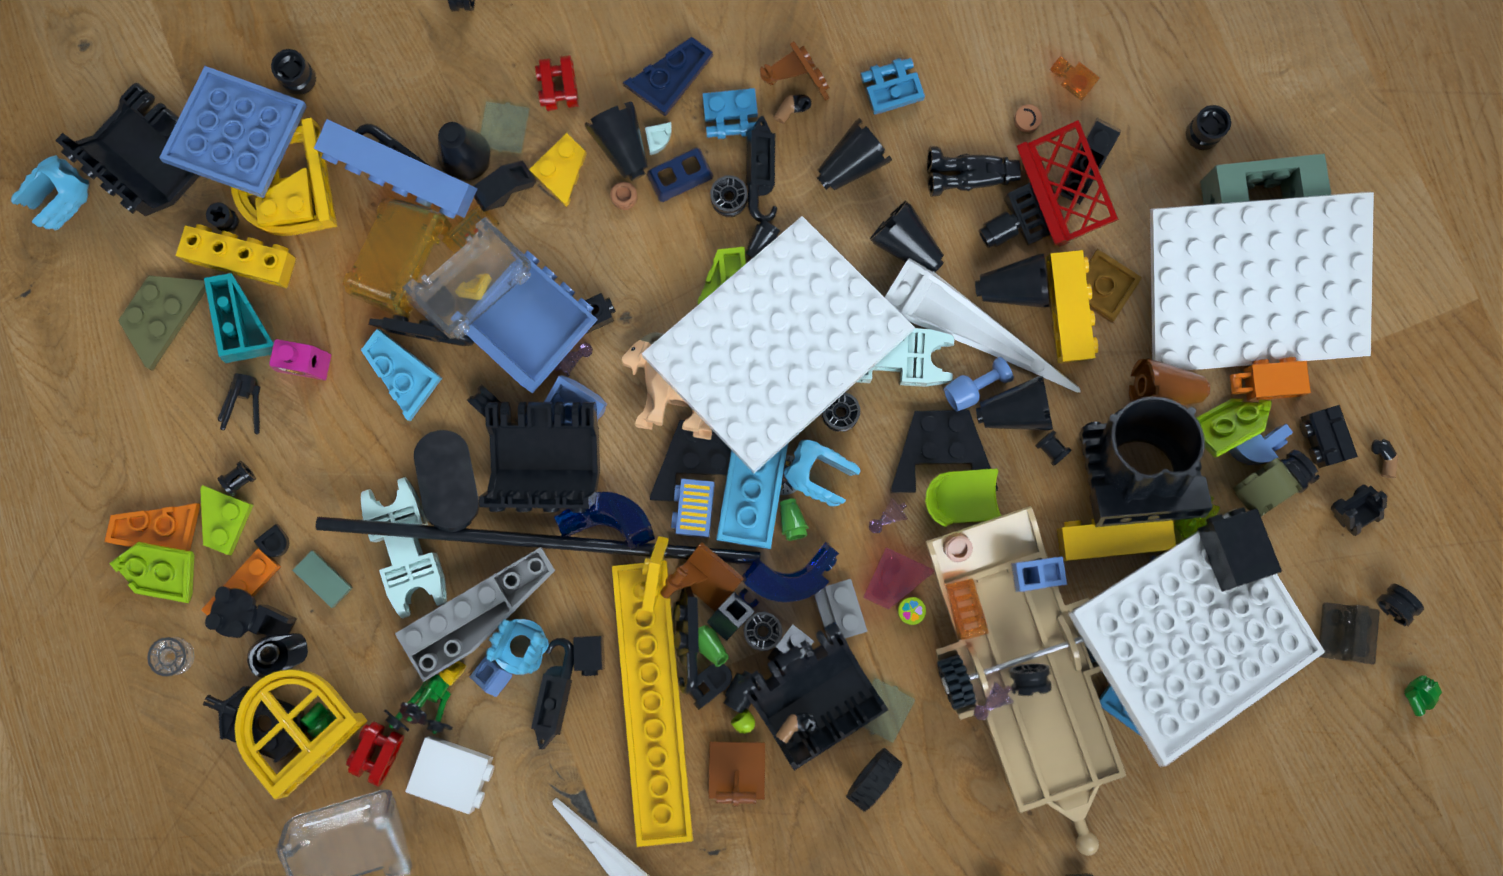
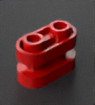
[535,55,579,111]
[346,721,405,787]

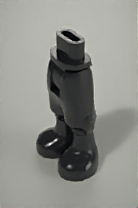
[927,146,1021,197]

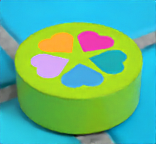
[898,597,926,625]

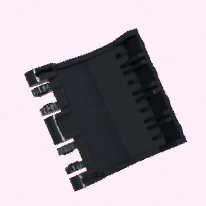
[55,83,200,217]
[479,402,600,513]
[738,621,888,771]

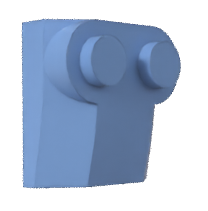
[544,375,607,423]

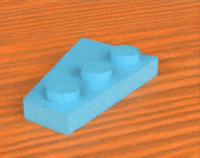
[361,329,442,421]

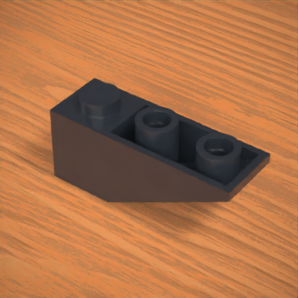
[1060,118,1121,205]

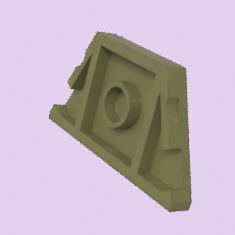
[118,276,206,371]

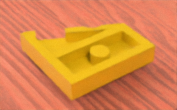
[529,133,586,207]
[255,168,314,227]
[639,536,669,612]

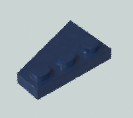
[623,37,713,117]

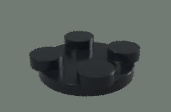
[205,586,257,638]

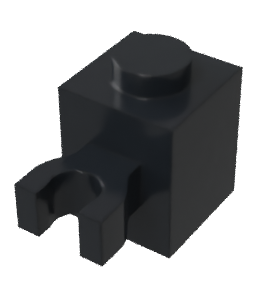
[707,588,759,641]

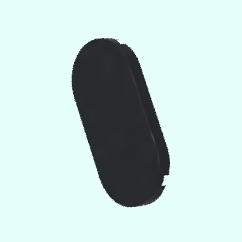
[414,430,479,532]

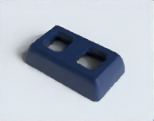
[647,147,713,202]

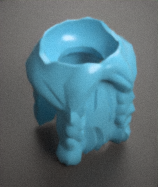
[11,156,90,230]
[784,440,860,506]
[486,619,549,675]

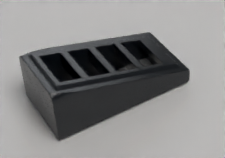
[1004,183,1051,246]

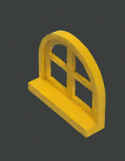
[231,118,337,236]
[235,670,368,800]

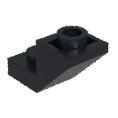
[473,160,536,212]

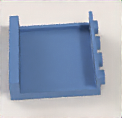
[451,248,598,393]

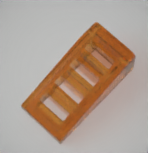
[945,578,989,640]

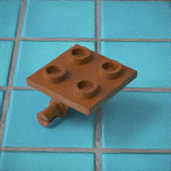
[760,41,830,101]
[660,542,744,612]
[709,741,765,806]

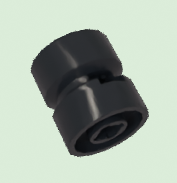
[271,49,316,95]
[1186,105,1231,151]

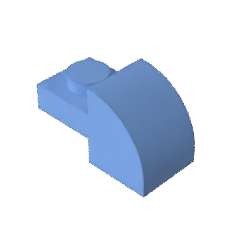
[1229,424,1293,465]
[1011,556,1067,592]

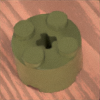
[1233,458,1302,516]

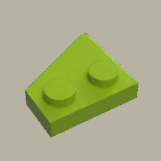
[698,247,746,305]
[200,485,253,556]

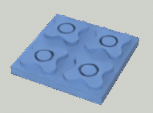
[159,66,307,198]

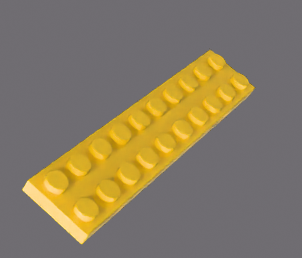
[612,560,693,847]

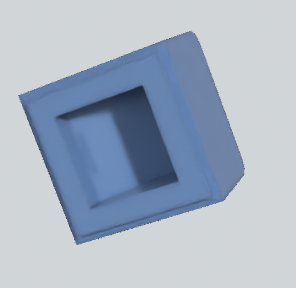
[470,655,512,697]

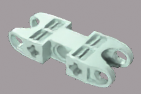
[857,328,955,387]
[361,477,447,619]

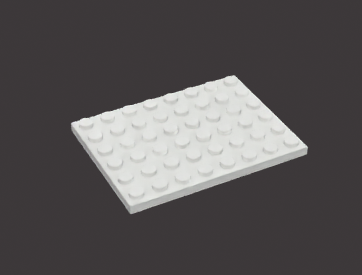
[1150,192,1374,370]
[642,216,915,473]
[1069,509,1325,767]

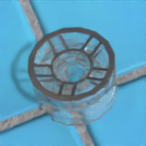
[147,637,194,676]

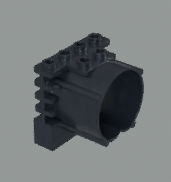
[1079,397,1213,527]

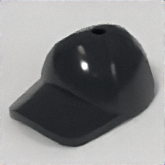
[247,633,308,678]

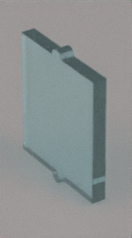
[481,102,530,153]
[863,678,915,743]

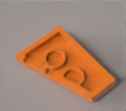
[104,503,201,551]

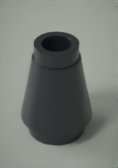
[745,219,780,258]

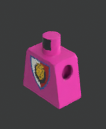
[269,339,332,381]

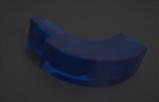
[554,492,655,550]
[742,542,839,602]

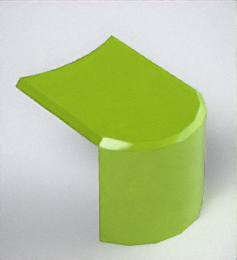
[925,468,1001,527]

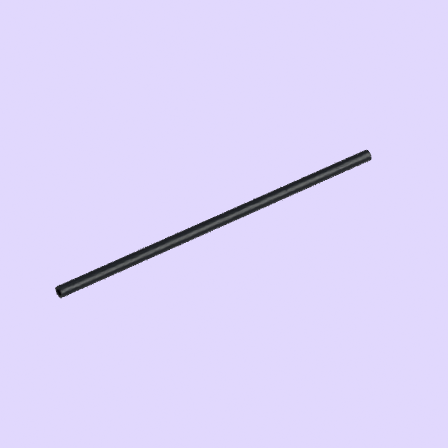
[316,516,761,565]

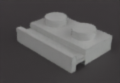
[813,579,868,640]

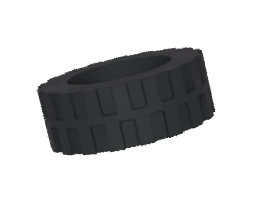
[846,748,903,812]

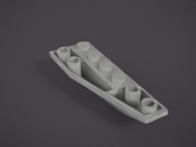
[395,547,555,682]

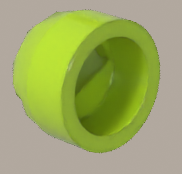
[731,709,755,734]

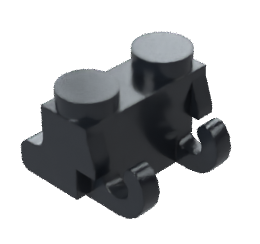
[1331,485,1387,536]

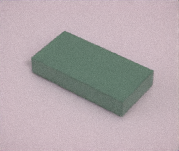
[293,550,353,608]

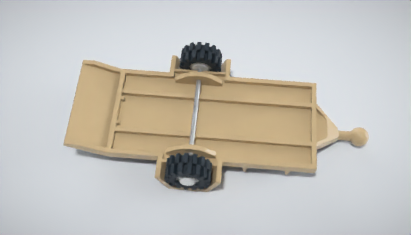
[926,506,1127,856]

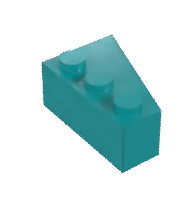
[204,273,274,363]

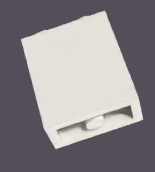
[406,735,495,814]

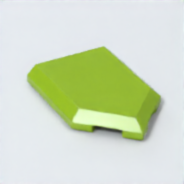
[1197,398,1272,458]
[109,542,194,603]

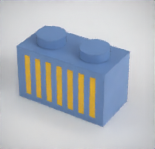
[671,479,715,538]

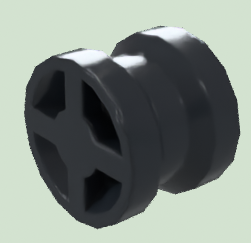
[467,384,501,417]

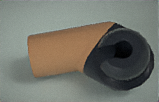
[773,94,812,124]
[1371,439,1398,478]
[776,713,817,743]

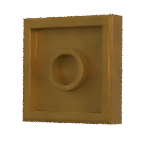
[1086,249,1142,323]

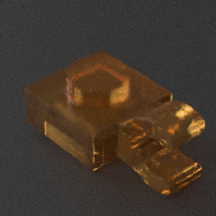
[1050,56,1100,101]

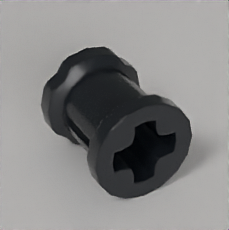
[206,202,239,232]
[1035,430,1072,466]
[218,461,256,496]

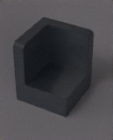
[249,604,297,636]

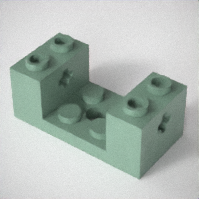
[1200,154,1331,205]

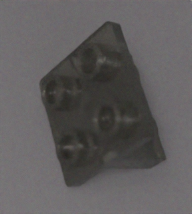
[1319,602,1380,665]

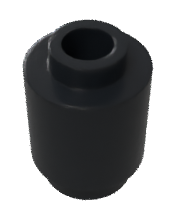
[978,211,1021,248]
[723,670,758,714]

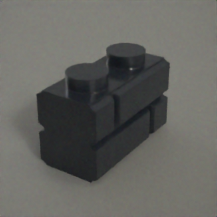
[1300,405,1358,468]

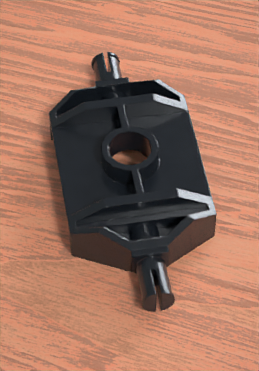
[203,686,313,763]

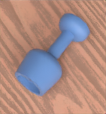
[943,357,1014,411]

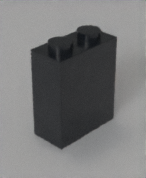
[1197,507,1282,592]

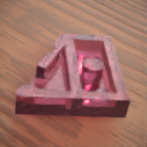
[863,547,934,609]

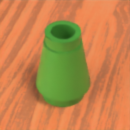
[780,498,808,541]
[698,625,729,667]

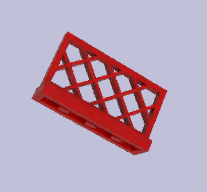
[1016,120,1119,247]

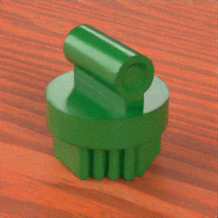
[1404,675,1442,716]
[300,702,336,738]

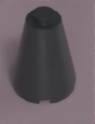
[584,102,648,181]
[817,118,892,191]
[438,122,490,180]
[870,201,944,272]
[975,253,1050,308]
[976,376,1053,430]

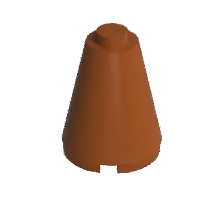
[1129,358,1210,406]

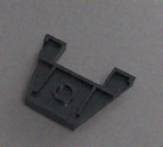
[890,410,998,493]
[650,420,732,502]

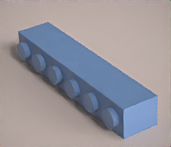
[314,119,477,219]

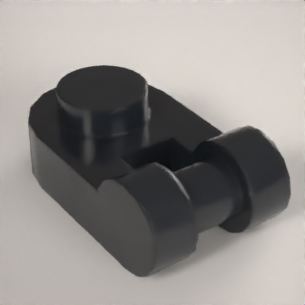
[686,664,732,710]

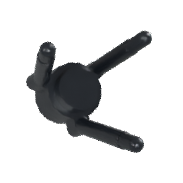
[218,373,261,435]

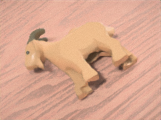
[621,332,712,440]

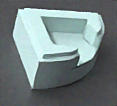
[645,122,672,155]

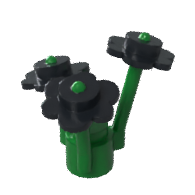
[384,675,453,734]

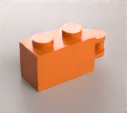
[1229,357,1311,401]

